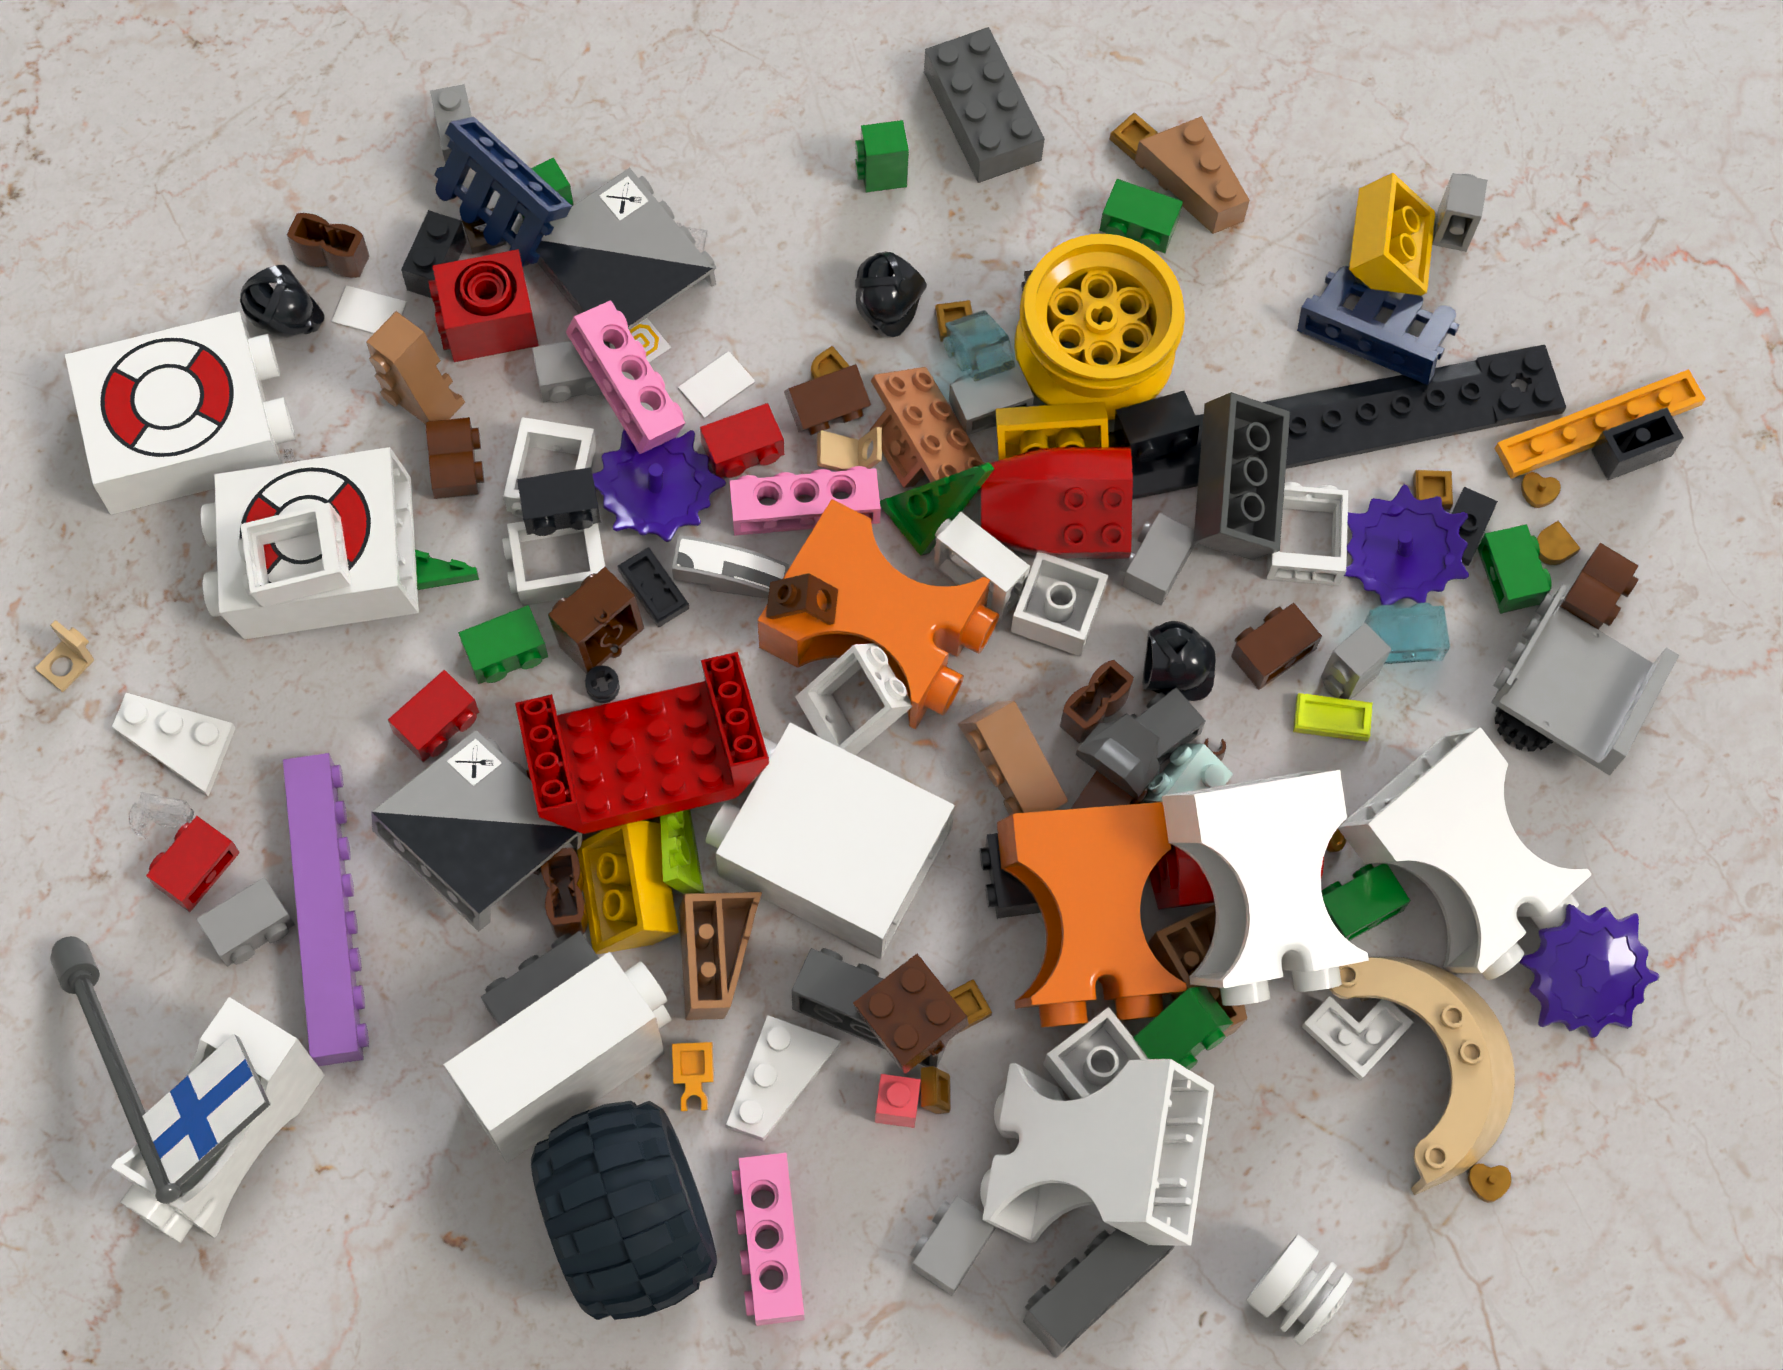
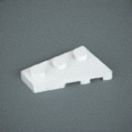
[112,693,236,797]
[726,1015,841,1141]

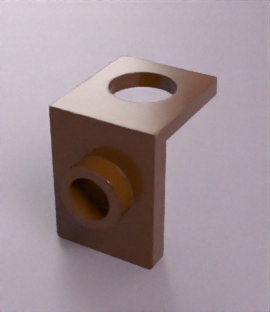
[766,573,838,625]

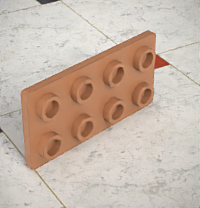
[869,367,984,489]

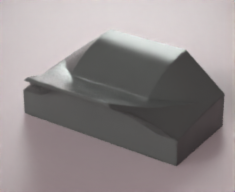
[1076,714,1161,800]

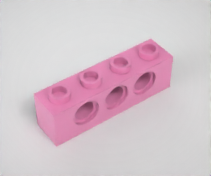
[566,300,685,454]
[729,466,881,536]
[732,1153,805,1326]

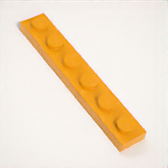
[1494,369,1706,479]

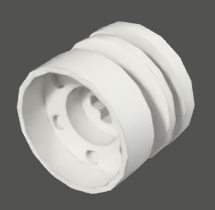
[1246,1234,1353,1346]

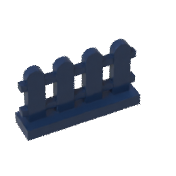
[434,116,572,267]
[1297,266,1460,385]

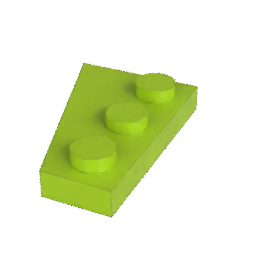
[660,809,705,894]

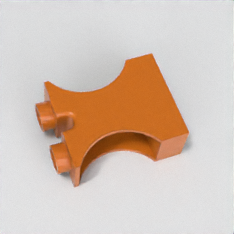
[757,499,999,730]
[997,802,1187,1028]

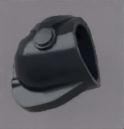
[855,251,927,338]
[240,265,324,338]
[1142,621,1216,701]

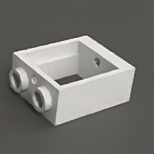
[503,417,596,518]
[1267,482,1348,586]
[238,503,351,607]
[934,512,1030,620]
[502,521,605,606]
[795,643,912,755]

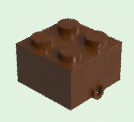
[548,567,645,674]
[853,953,969,1074]

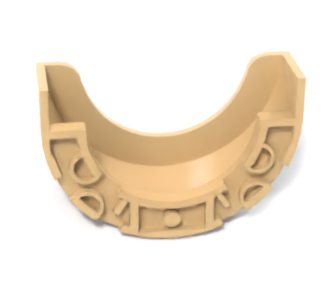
[1329,957,1515,1195]

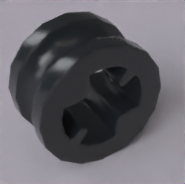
[585,665,620,703]

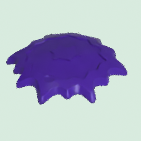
[593,429,726,542]
[1344,484,1469,607]
[1519,904,1660,1038]

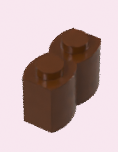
[287,213,370,278]
[426,417,484,499]
[1560,543,1639,630]
[1060,660,1134,743]
[541,847,588,938]

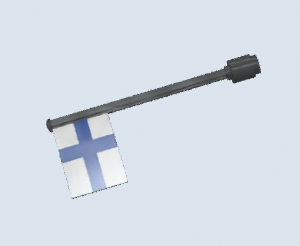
[50,936,271,1204]

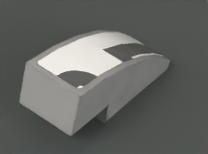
[672,535,789,599]

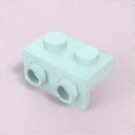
[1144,743,1233,803]

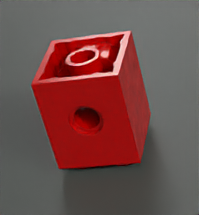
[428,249,539,363]

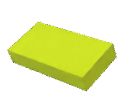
[1293,693,1373,742]

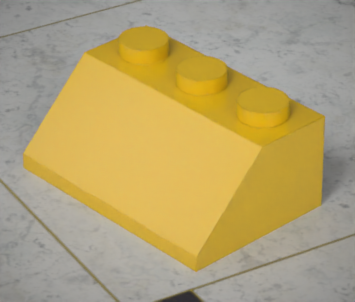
[1349,173,1435,296]
[995,402,1109,460]
[577,821,679,954]

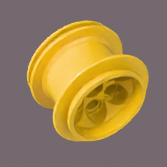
[1014,234,1185,420]

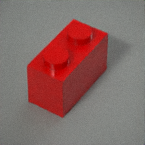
[700,403,785,478]
[388,669,479,763]
[146,815,240,912]

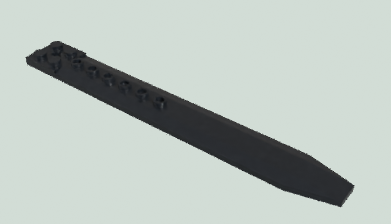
[1108,344,1566,499]

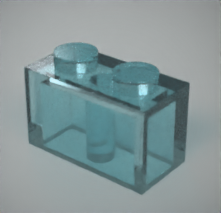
[943,310,1015,382]
[1364,603,1450,664]

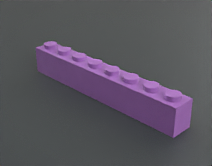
[283,753,369,1067]

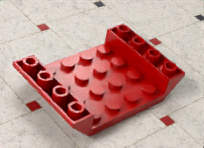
[515,652,769,834]

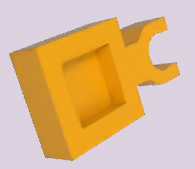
[672,1042,714,1111]

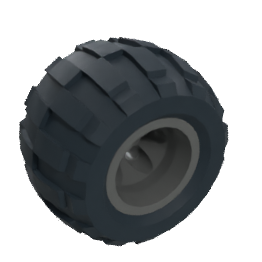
[531,1101,717,1320]

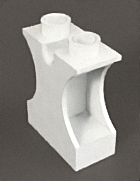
[1338,727,1592,980]
[1162,770,1369,1006]
[111,997,325,1243]
[980,1059,1214,1246]

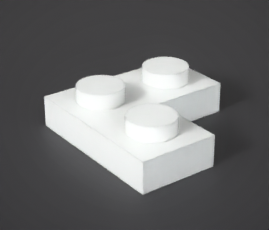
[1302,996,1414,1080]

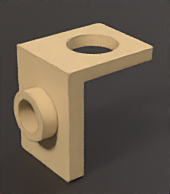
[817,427,882,471]
[35,620,94,692]

